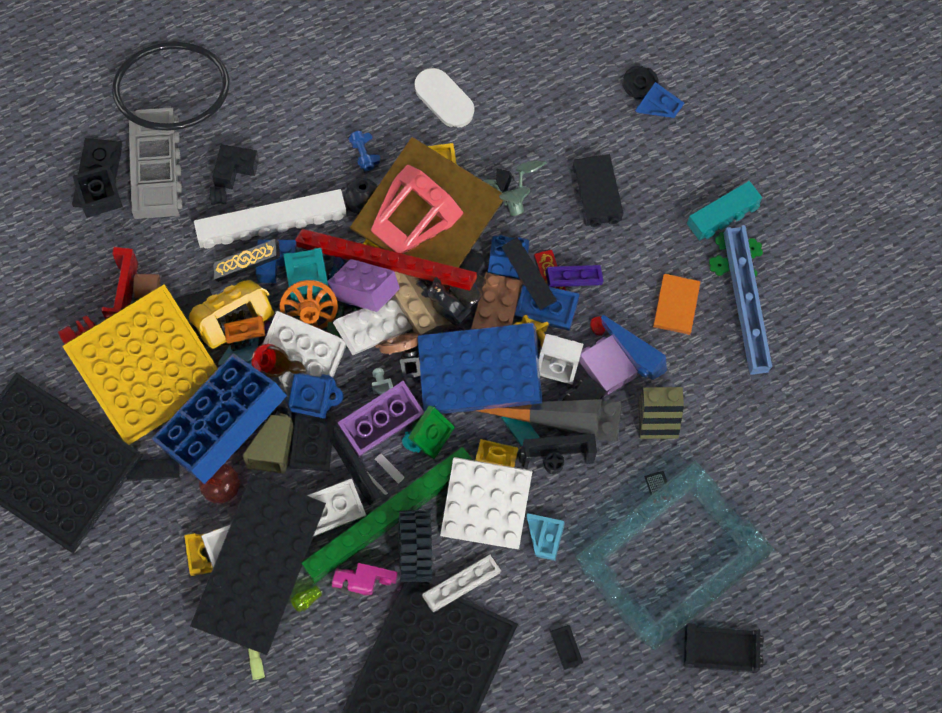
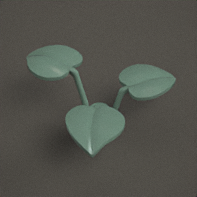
[482,161,547,216]

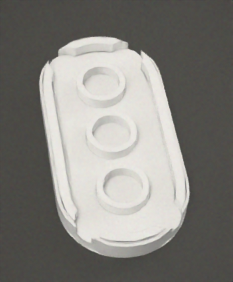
[415,68,474,128]

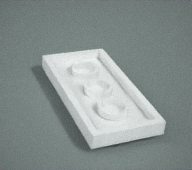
[333,297,412,355]

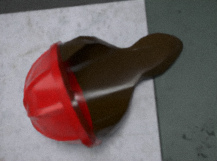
[252,344,307,377]

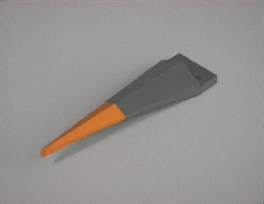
[476,399,622,441]

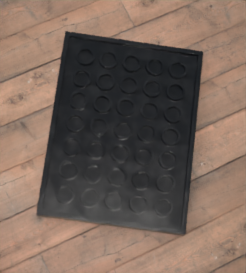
[0,373,144,554]
[341,582,518,713]

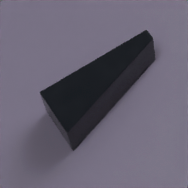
[496,169,513,207]

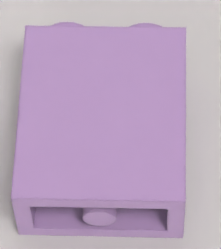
[579,335,638,397]

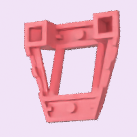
[371,165,464,254]

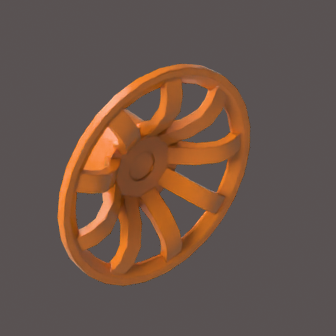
[280,280,338,329]

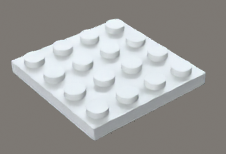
[263,311,347,400]
[440,457,532,549]

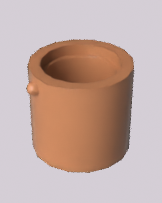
[134,274,160,299]

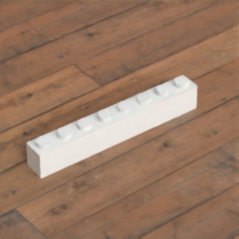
[194,189,346,249]

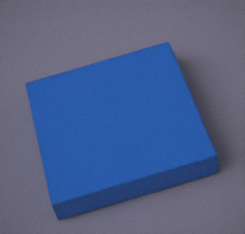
[288,373,333,418]

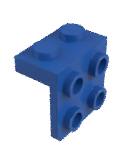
[488,235,529,278]

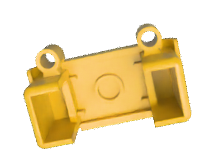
[189,280,274,349]

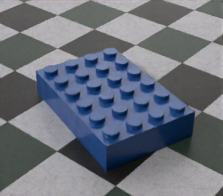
[418,323,543,414]
[152,353,287,484]

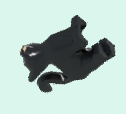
[416,277,471,326]

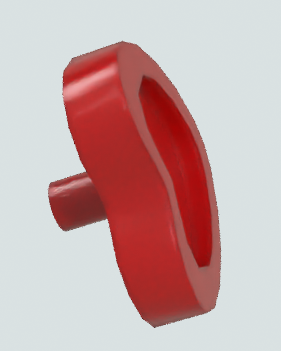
[590,316,605,336]

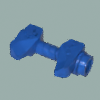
[349,131,380,171]

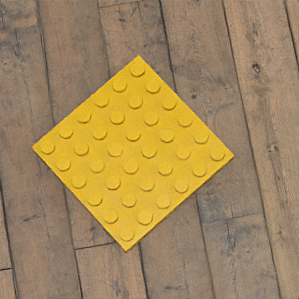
[62,284,218,445]

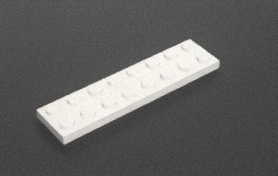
[201,479,366,568]

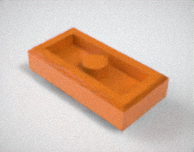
[224,316,265,343]

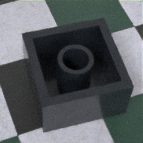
[73,165,123,218]

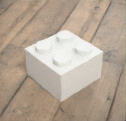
[539,334,583,385]

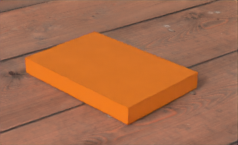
[653,274,701,335]

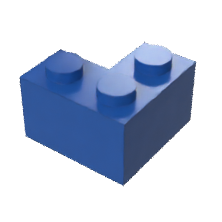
[256,240,297,283]

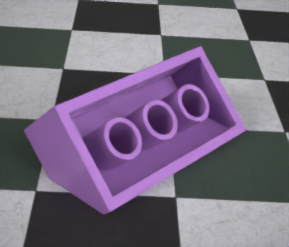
[338,381,424,458]

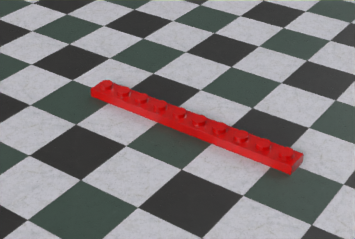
[295,229,477,291]

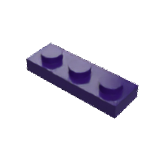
[545,265,604,287]

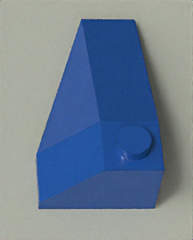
[601,315,667,380]

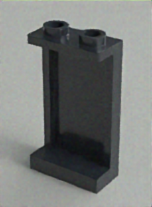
[572,154,624,227]
[519,434,597,469]
[684,623,764,673]

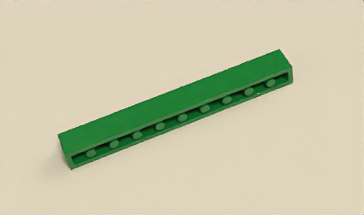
[301,447,473,584]

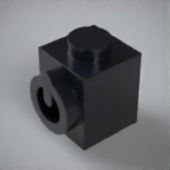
[400,348,421,378]

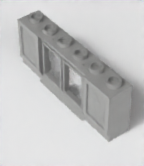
[129,108,183,219]

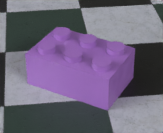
[327,259,400,312]

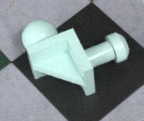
[372,368,393,395]

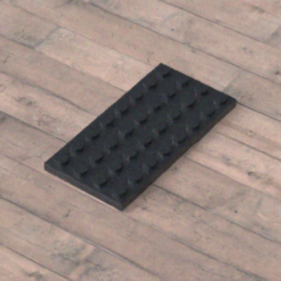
[190,474,326,656]

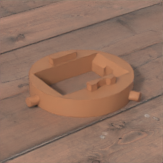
[375,332,419,355]

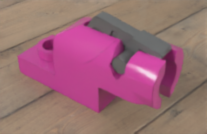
[332,563,398,599]

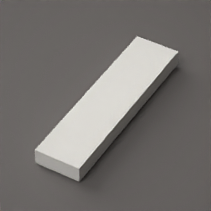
[422,555,501,612]

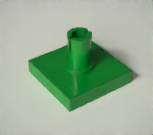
[408,405,455,459]

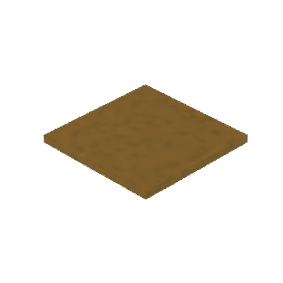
[350,137,504,288]

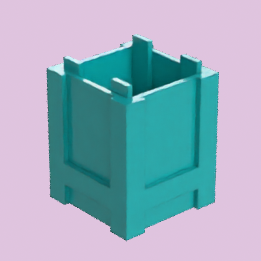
[283,248,330,310]

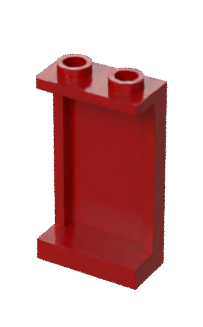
[101,247,138,320]

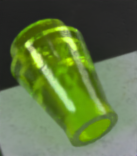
[290,586,322,613]

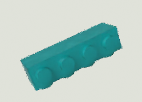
[687,181,763,241]

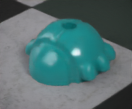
[402,431,421,453]

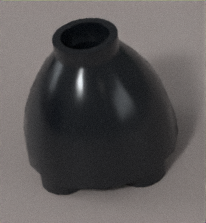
[345,178,378,214]

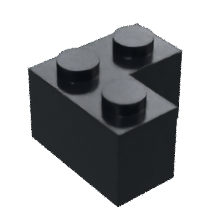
[212,144,259,189]

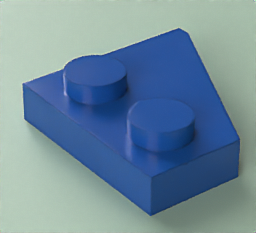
[635,82,685,118]

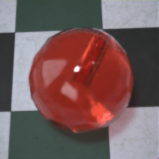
[199,463,240,504]

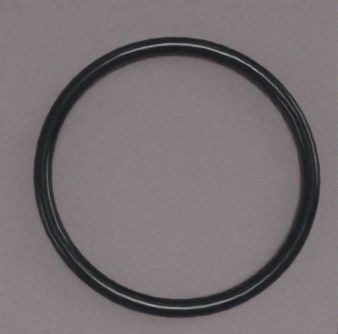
[112,42,230,131]

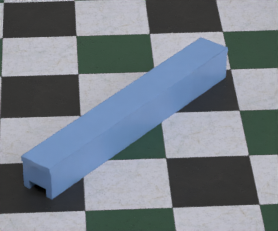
[723,225,772,375]

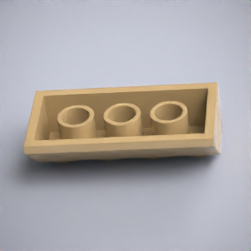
[393,272,453,335]

